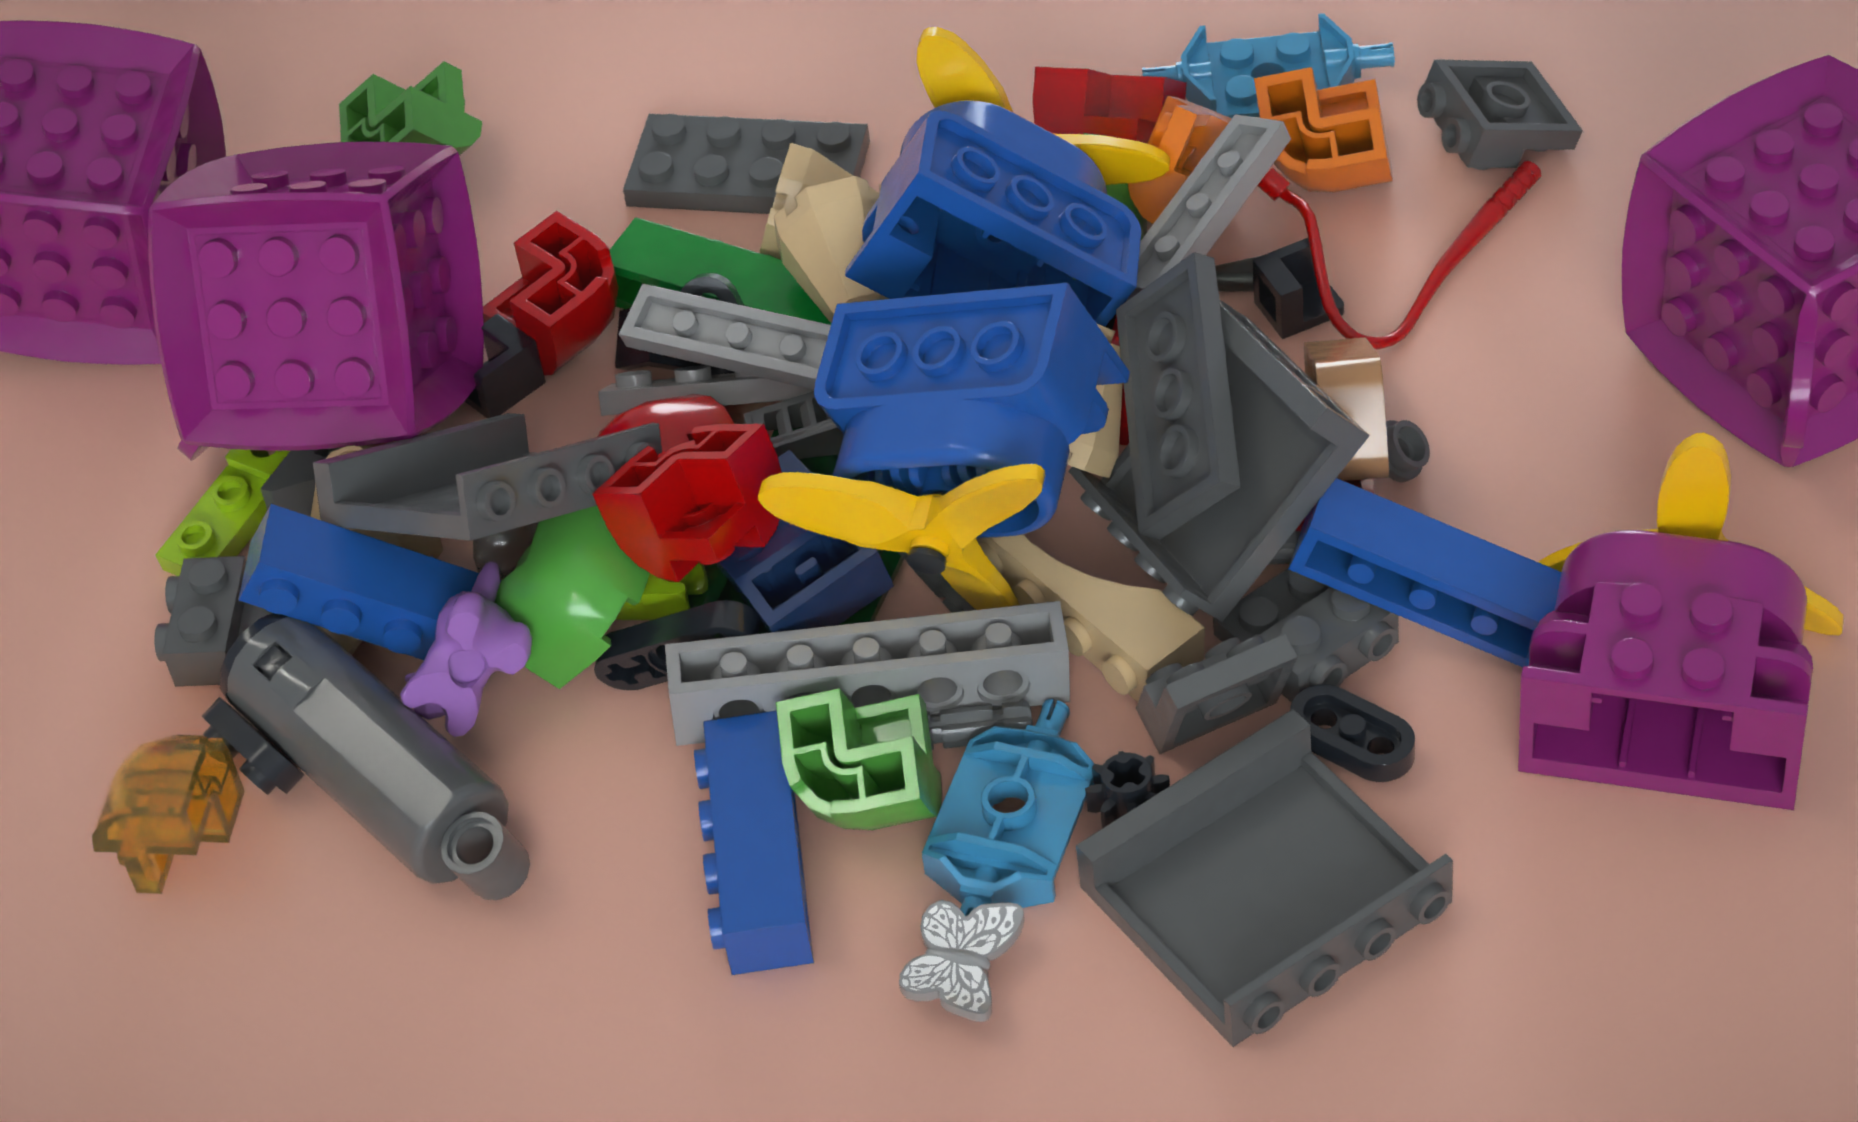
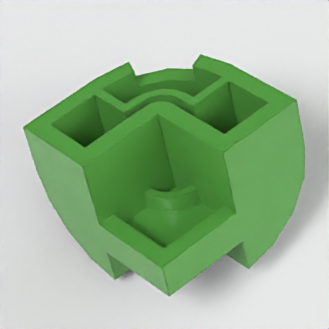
[339,61,483,156]
[494,506,650,689]
[776,688,942,830]

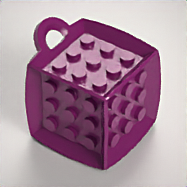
[0,20,226,365]
[1622,55,1858,468]
[148,142,484,461]

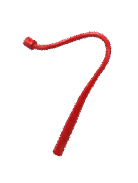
[1257,161,1541,350]

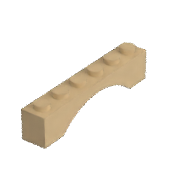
[976,534,1205,702]

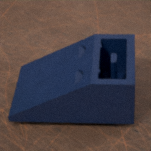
[715,449,894,633]

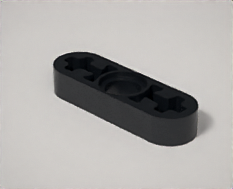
[594,600,760,690]

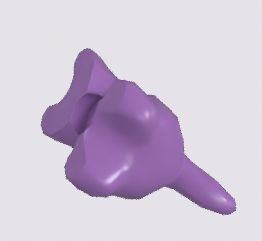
[400,561,532,737]

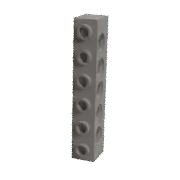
[665,601,1070,746]

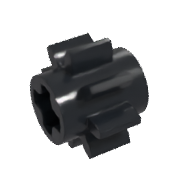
[1085,751,1170,829]

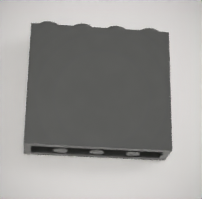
[1068,300,1370,622]
[313,413,662,541]
[1076,709,1453,1047]

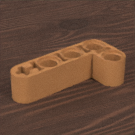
[1304,337,1389,481]

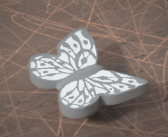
[899,900,1025,1022]

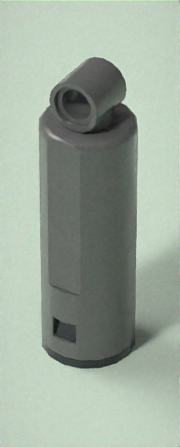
[220,613,530,900]

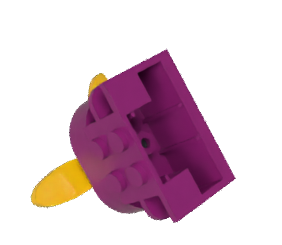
[1518,433,1844,810]

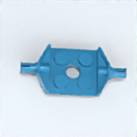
[1142,13,1395,118]
[922,699,1094,916]

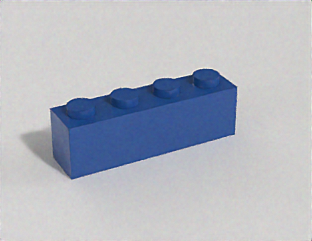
[1288,478,1562,667]
[238,504,502,660]
[694,710,814,975]

